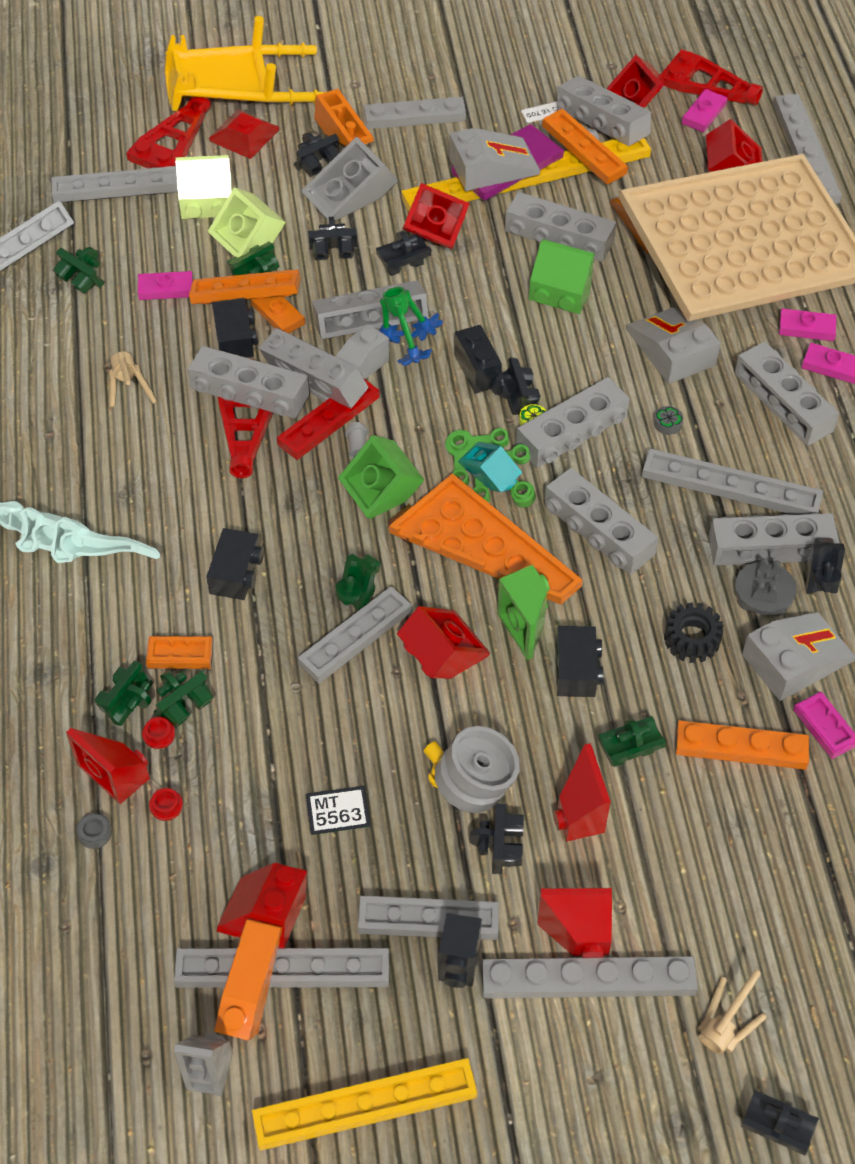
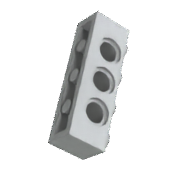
[557,75,651,146]
[505,192,617,262]
[312,280,429,339]
[259,328,369,408]
[735,341,839,446]
[188,346,309,419]
[516,377,630,468]
[544,468,659,575]
[708,513,839,566]

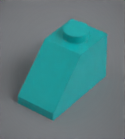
[458,442,523,493]

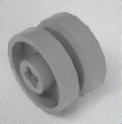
[435,726,520,813]

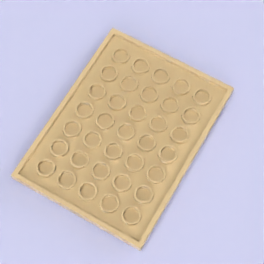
[618,154,855,321]

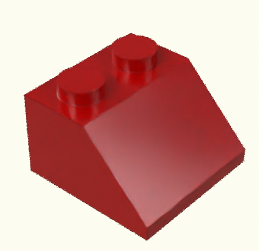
[706,119,763,172]
[402,183,470,250]
[397,606,490,679]
[217,862,307,950]

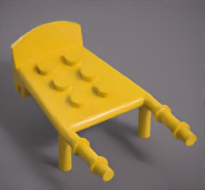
[164,16,325,111]

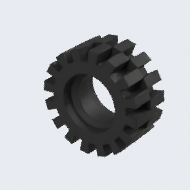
[664,602,724,663]

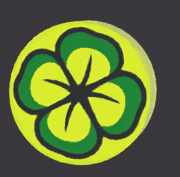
[519,404,547,426]

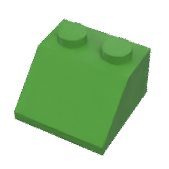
[529,239,595,314]
[338,435,424,519]
[497,565,550,660]

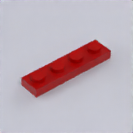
[276,378,380,460]

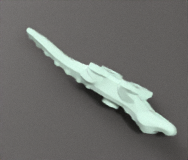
[0,501,160,563]

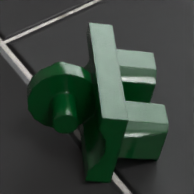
[227,241,280,276]
[52,247,105,294]
[335,554,381,612]
[94,661,153,726]
[153,671,214,728]
[598,716,667,767]

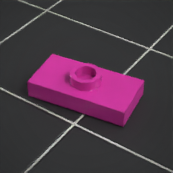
[682,89,727,133]
[138,271,193,300]
[779,308,837,341]
[802,343,855,384]
[793,691,855,759]

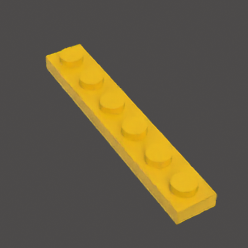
[252,1058,478,1151]

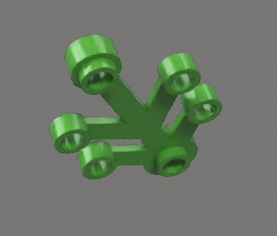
[445,428,536,508]

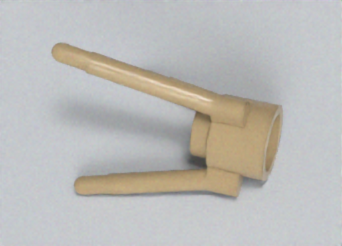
[109,352,157,407]
[698,970,766,1055]

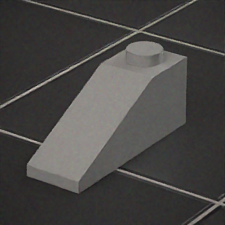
[310,324,389,402]
[174,1033,232,1096]

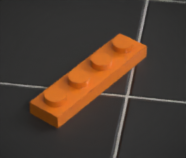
[542,108,628,185]
[189,269,301,304]
[675,720,809,770]

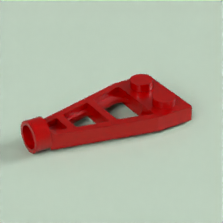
[660,49,763,106]
[126,97,211,168]
[218,397,273,478]

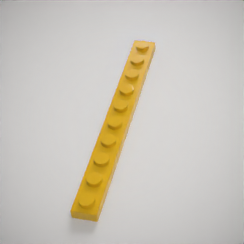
[401,138,651,212]

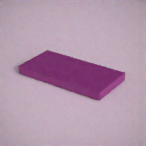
[451,124,564,201]

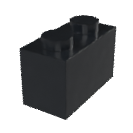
[212,298,258,358]
[454,324,502,394]
[206,528,264,600]
[556,626,603,697]
[438,913,482,988]

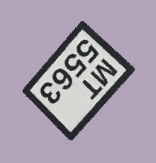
[306,786,371,835]

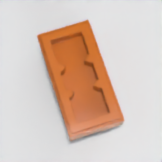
[251,296,305,334]
[146,636,213,669]

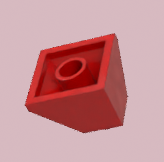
[606,54,665,108]
[209,109,279,159]
[66,728,150,804]
[553,743,611,842]
[537,888,612,958]

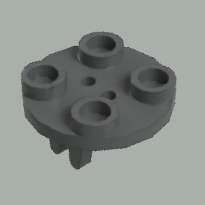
[735,558,797,616]

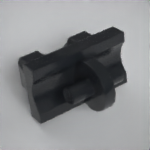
[294,132,340,177]
[308,216,357,261]
[376,231,431,276]
[491,357,541,415]
[805,538,845,594]
[469,803,524,874]
[741,1090,819,1156]

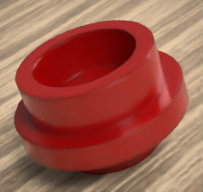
[142,717,175,749]
[149,788,183,821]

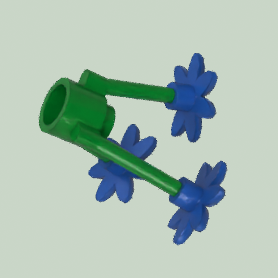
[378,287,443,366]

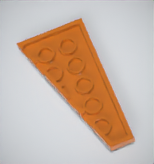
[388,473,583,605]

